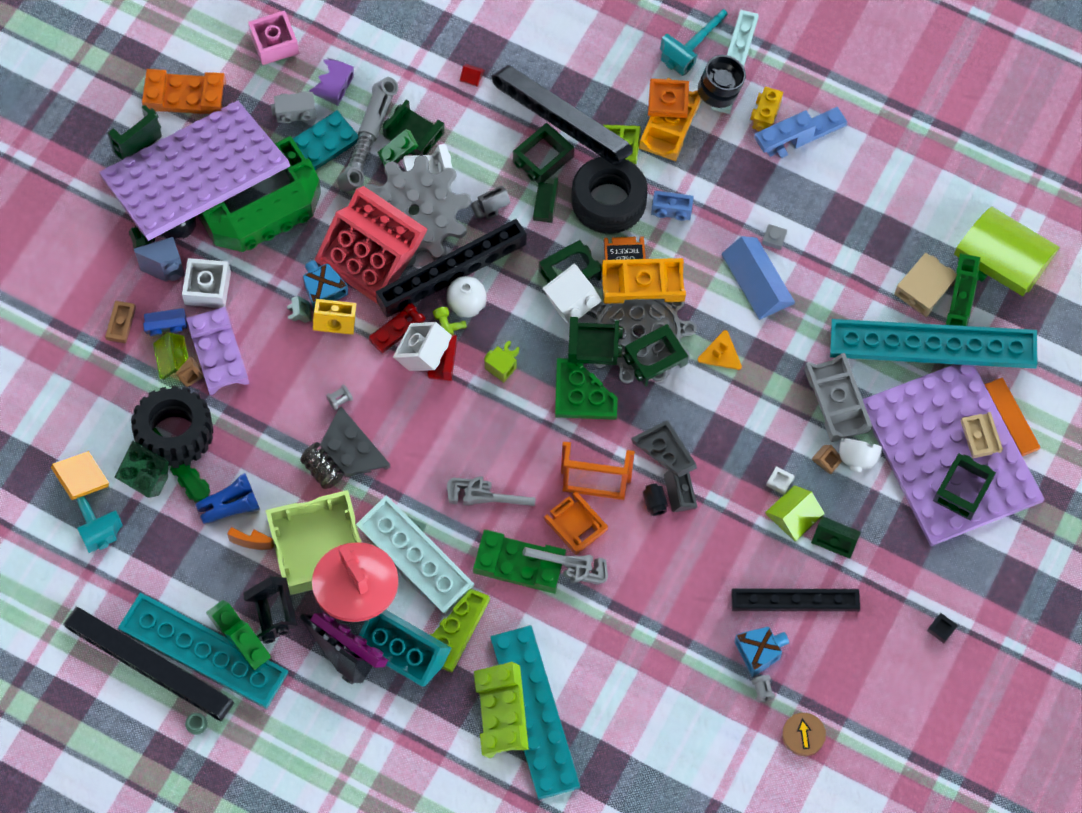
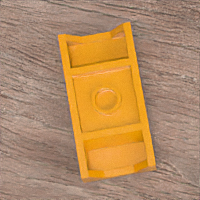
[639,78,702,161]
[601,258,686,304]

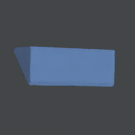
[722,236,795,320]

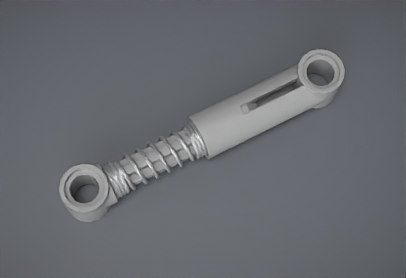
[337,77,398,192]

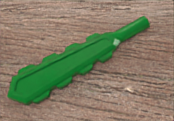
[153,428,211,503]

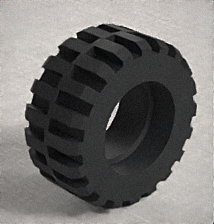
[131,386,213,468]

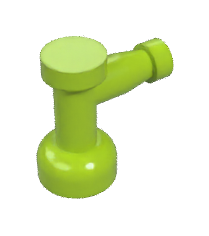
[433,307,467,335]

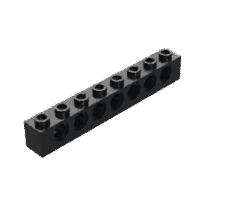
[376,219,527,318]

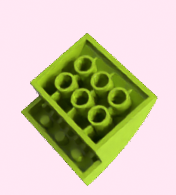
[954,206,1060,296]

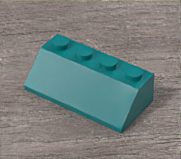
[359,610,452,687]

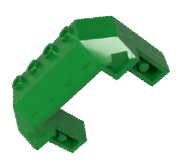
[197,136,321,252]

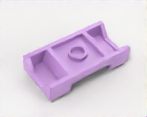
[186,307,249,396]

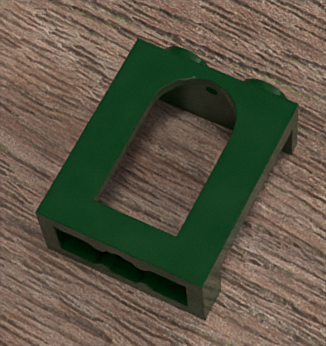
[539,240,602,284]
[623,324,689,387]

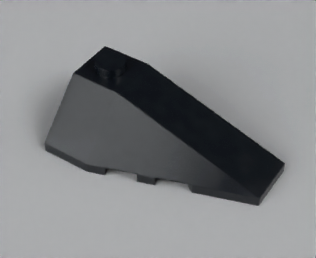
[300,614,373,684]

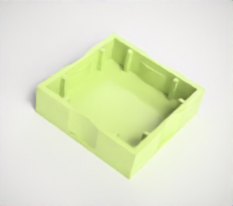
[266,490,362,595]

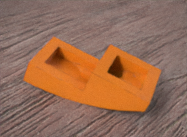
[227,527,274,550]

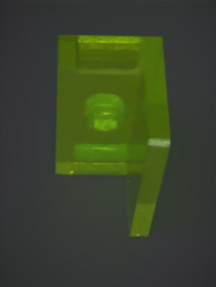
[153,333,189,379]

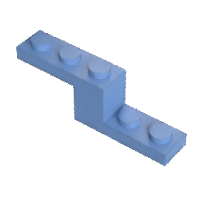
[754,107,847,153]

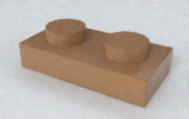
[105,301,136,343]

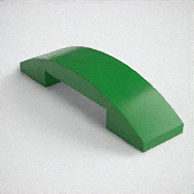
[946,253,981,326]

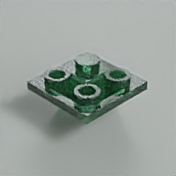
[115,441,169,498]

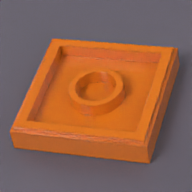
[648,78,689,118]

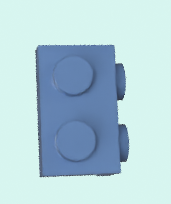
[651,190,694,221]

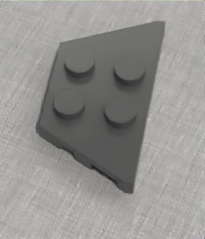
[320,407,390,477]

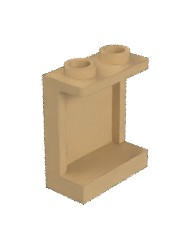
[894,252,957,318]

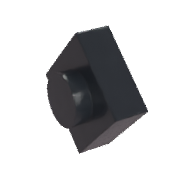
[927,613,958,644]

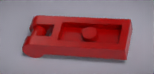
[369,303,426,354]

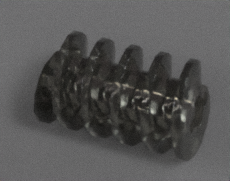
[300,442,344,489]

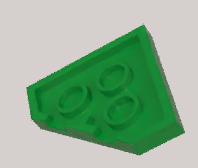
[555,358,618,420]

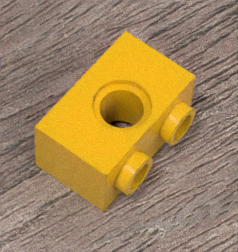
[313,299,357,335]

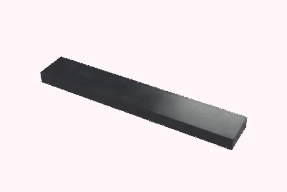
[731,588,860,612]

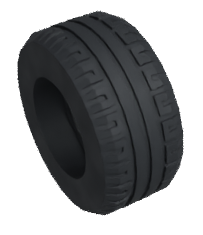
[571,156,648,234]

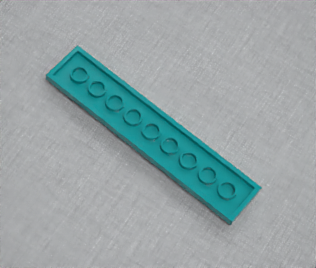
[830,319,1038,369]

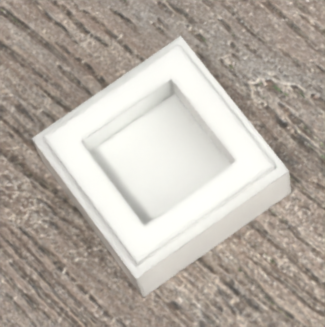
[766,466,795,495]

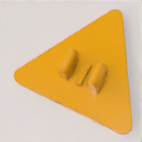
[698,330,742,370]

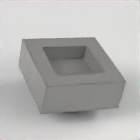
[762,224,787,250]

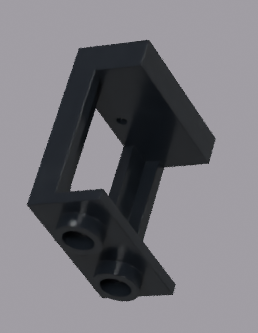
[243,576,297,644]

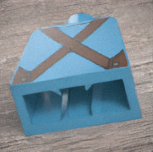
[303,260,349,310]
[734,627,789,677]

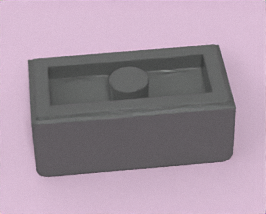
[664,471,697,512]

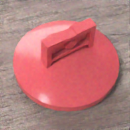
[312,542,399,622]

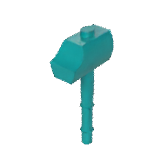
[660,9,728,76]
[76,496,123,553]

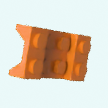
[142,69,226,114]

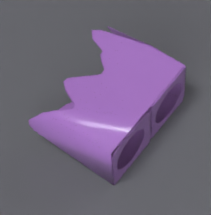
[310,57,354,106]

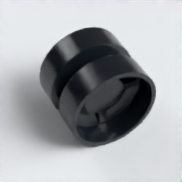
[698,55,746,108]

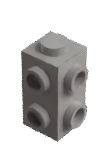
[271,91,316,123]

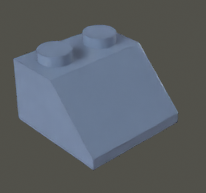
[134,237,185,282]

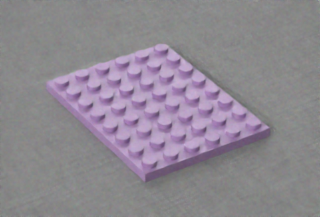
[99,100,290,241]
[862,364,1045,546]

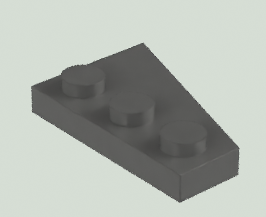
[631,420,697,477]

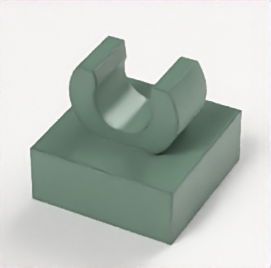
[287,296,312,323]

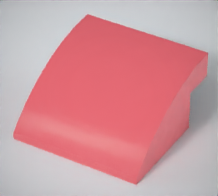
[315,186,428,304]

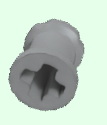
[326,384,353,411]
[751,675,776,702]

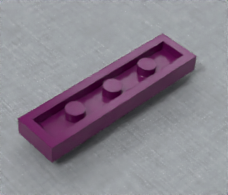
[311,612,389,668]

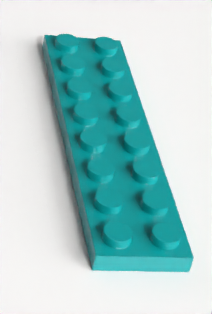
[118,592,289,709]
[490,625,580,800]

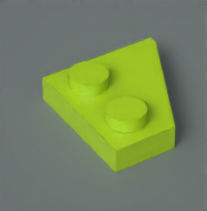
[603,125,641,164]

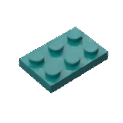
[293,110,359,170]

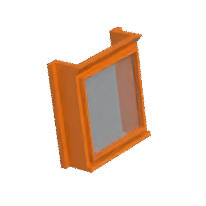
[561,441,635,500]

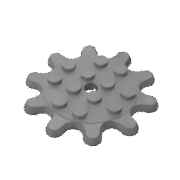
[365,155,471,267]
[590,299,697,384]

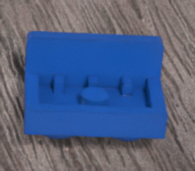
[143,308,187,336]

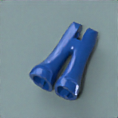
[195,473,260,524]

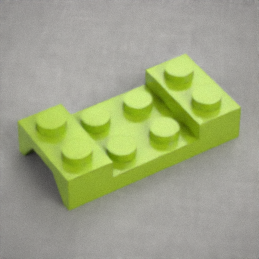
[474,662,529,758]

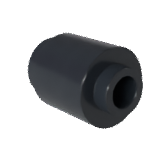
[642,483,668,516]

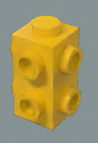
[750,86,784,132]

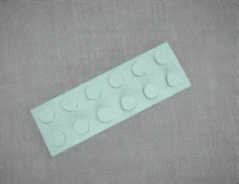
[356,495,475,614]

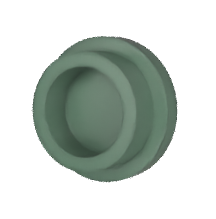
[185,713,208,735]

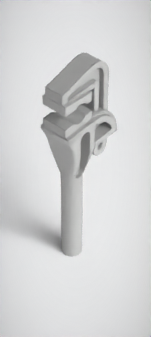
[447,476,536,506]
[522,547,608,585]

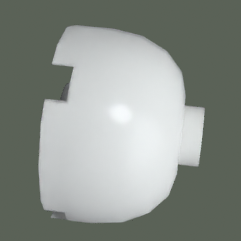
[446,276,487,318]
[839,438,882,472]

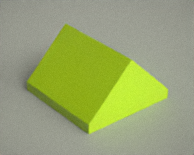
[765,485,825,542]

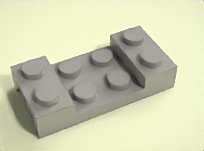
[804,353,872,442]

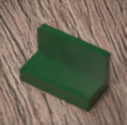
[533,177,558,223]
[811,516,861,559]

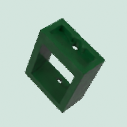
[513,122,574,183]
[933,453,996,521]

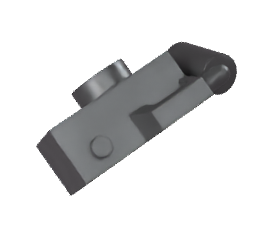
[470,186,511,219]

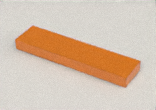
[984,377,1040,456]

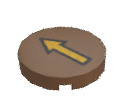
[782,712,826,757]

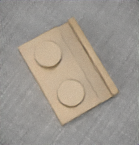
[961,412,1003,459]

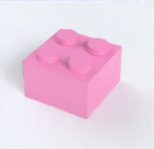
[248,10,299,65]

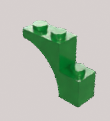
[206,600,271,670]

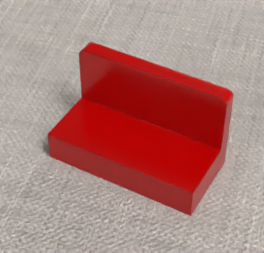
[428,335,457,381]

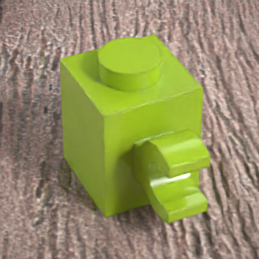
[484,340,520,383]

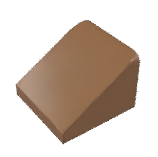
[176,356,204,388]
[812,445,842,474]

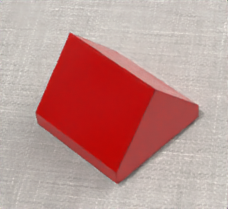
[460,64,485,87]

